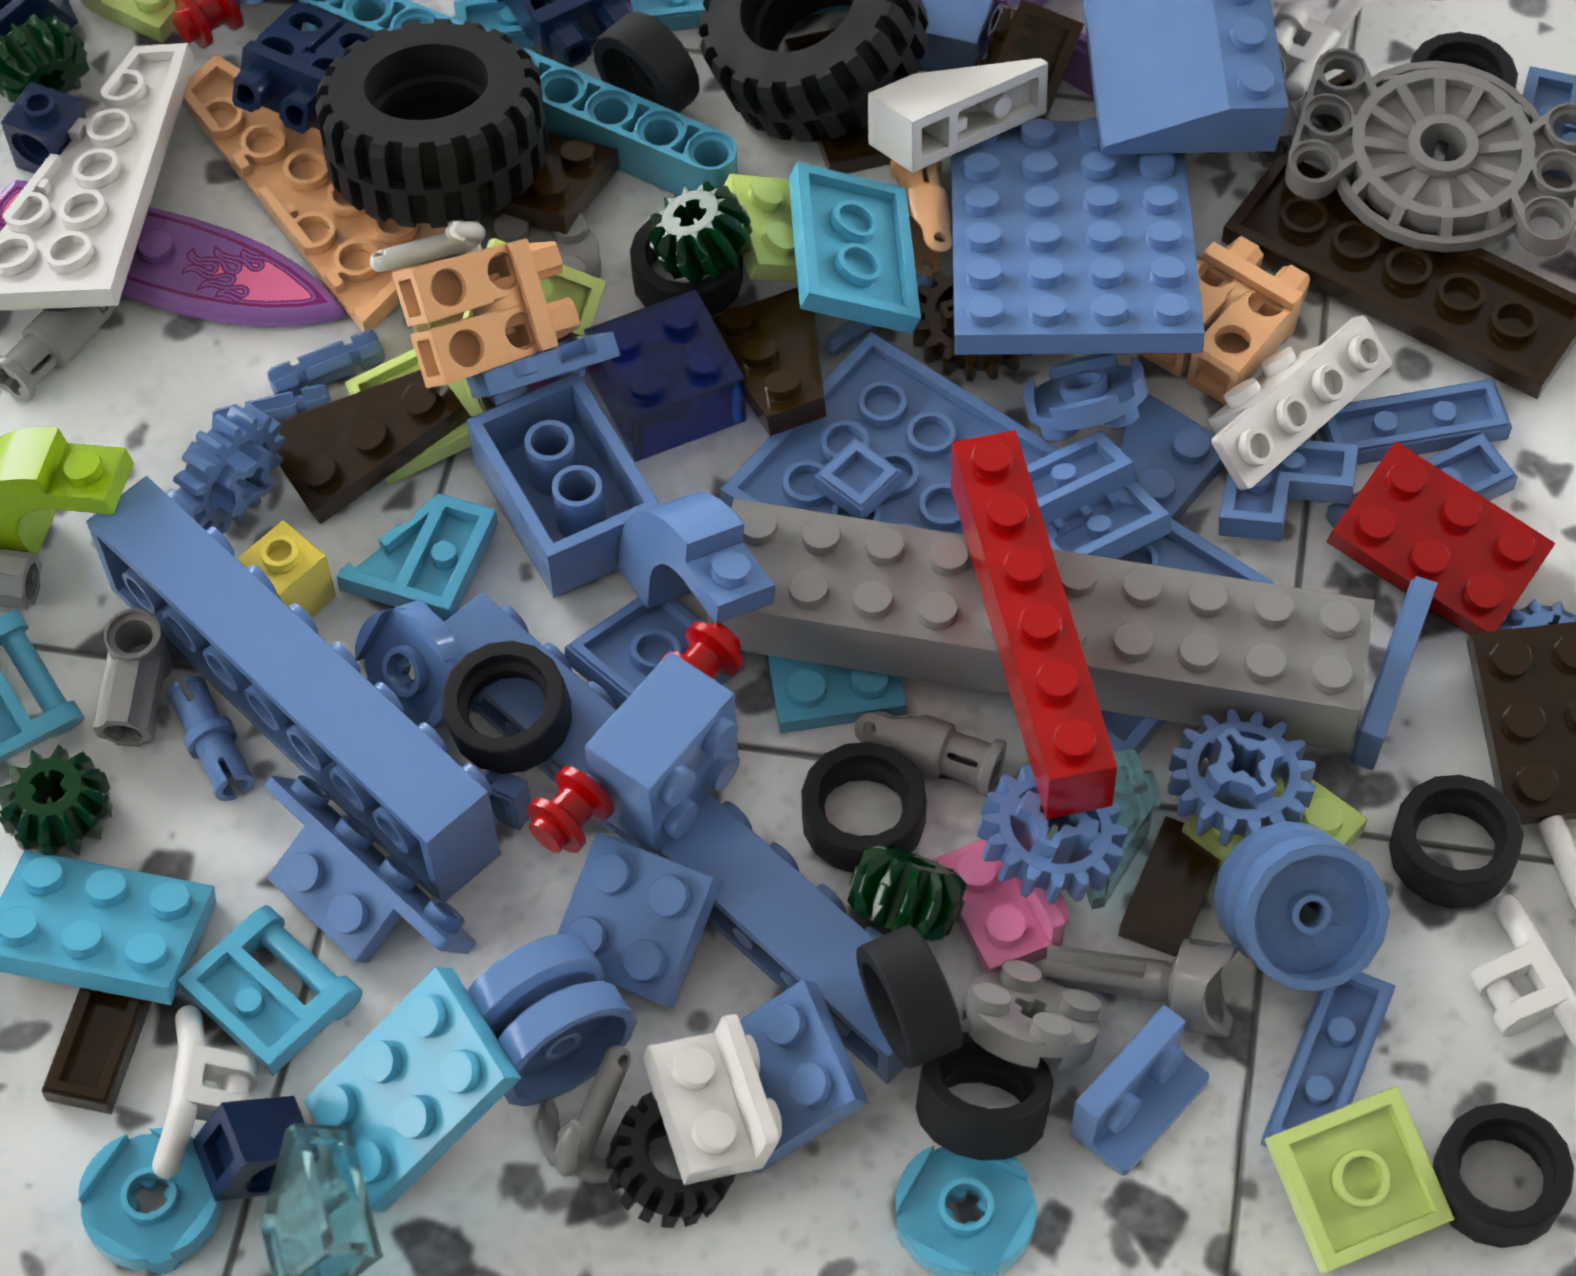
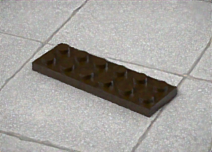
[1221,151,1576,400]

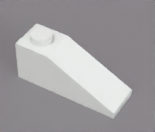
[868,58,1048,173]

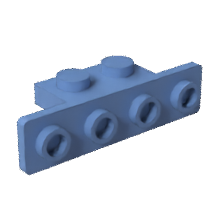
[263,775,476,963]

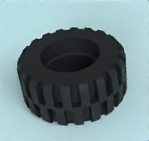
[698,0,929,142]
[315,19,548,228]

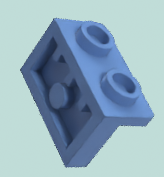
[1070,1004,1210,1176]

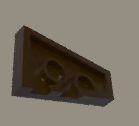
[701,287,827,436]
[276,370,471,524]

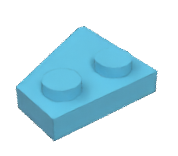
[336,493,498,621]

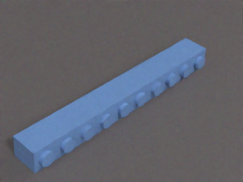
[445,592,906,1084]

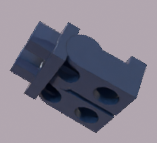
[497,0,634,68]
[232,1,373,134]

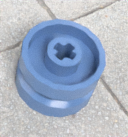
[1214,821,1390,992]
[467,932,637,1107]

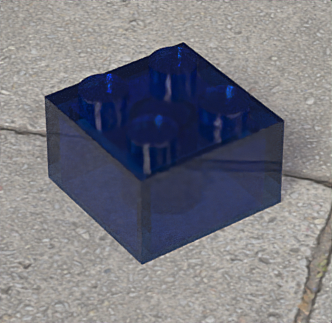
[584,289,746,462]

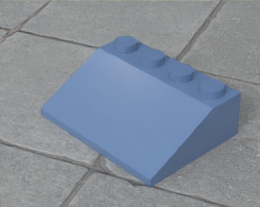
[1082,0,1288,155]

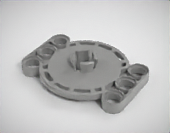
[1285,48,1576,257]

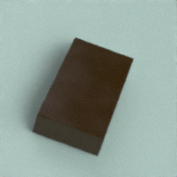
[1118,816,1219,957]
[41,988,152,1114]

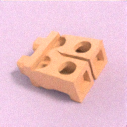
[1138,236,1310,405]
[391,238,581,388]

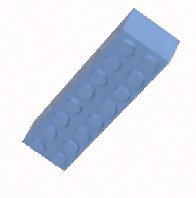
[86,476,501,902]

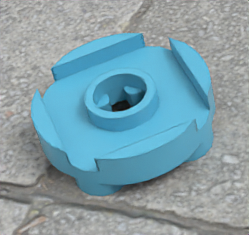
[79,1128,225,1274]
[895,1145,1037,1276]

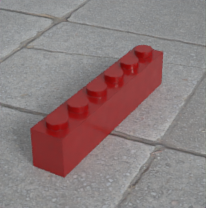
[951,430,1117,819]

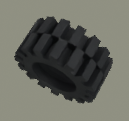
[606,1092,736,1228]

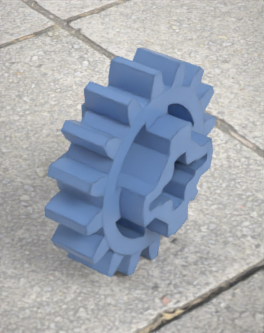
[173,403,286,534]
[1168,708,1316,847]
[977,764,1128,904]

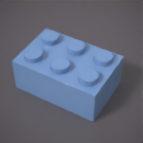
[466,372,660,599]

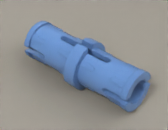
[167,675,255,801]

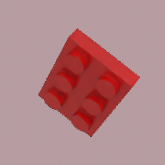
[1326,441,1556,635]

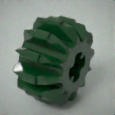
[0,14,90,103]
[648,181,753,285]
[0,744,113,856]
[847,845,967,941]

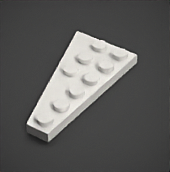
[0,43,195,311]

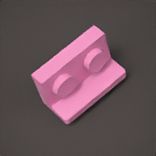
[932,839,1070,974]

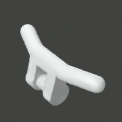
[1274,0,1366,101]
[1470,894,1576,1050]
[152,1005,259,1179]

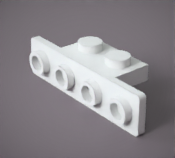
[1208,315,1392,490]

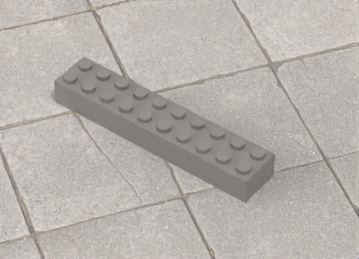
[707,498,1375,751]

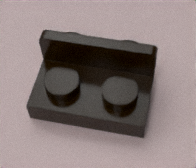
[973,0,1084,119]

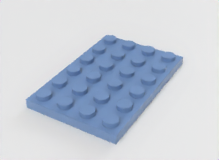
[951,118,1205,355]

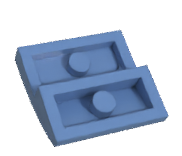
[1027,430,1171,559]

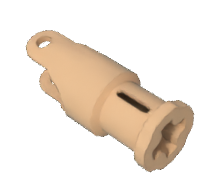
[890,160,953,278]

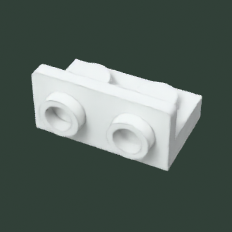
[643,1014,782,1185]

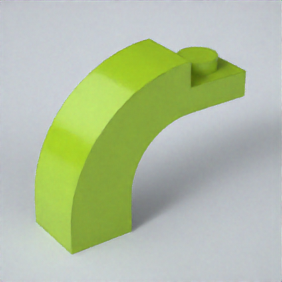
[0,427,134,555]

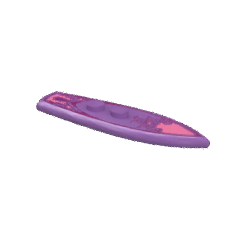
[0,180,345,327]

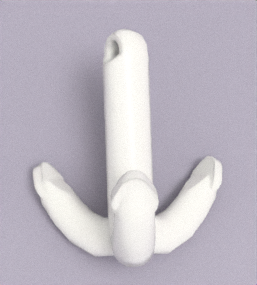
[370,219,485,272]

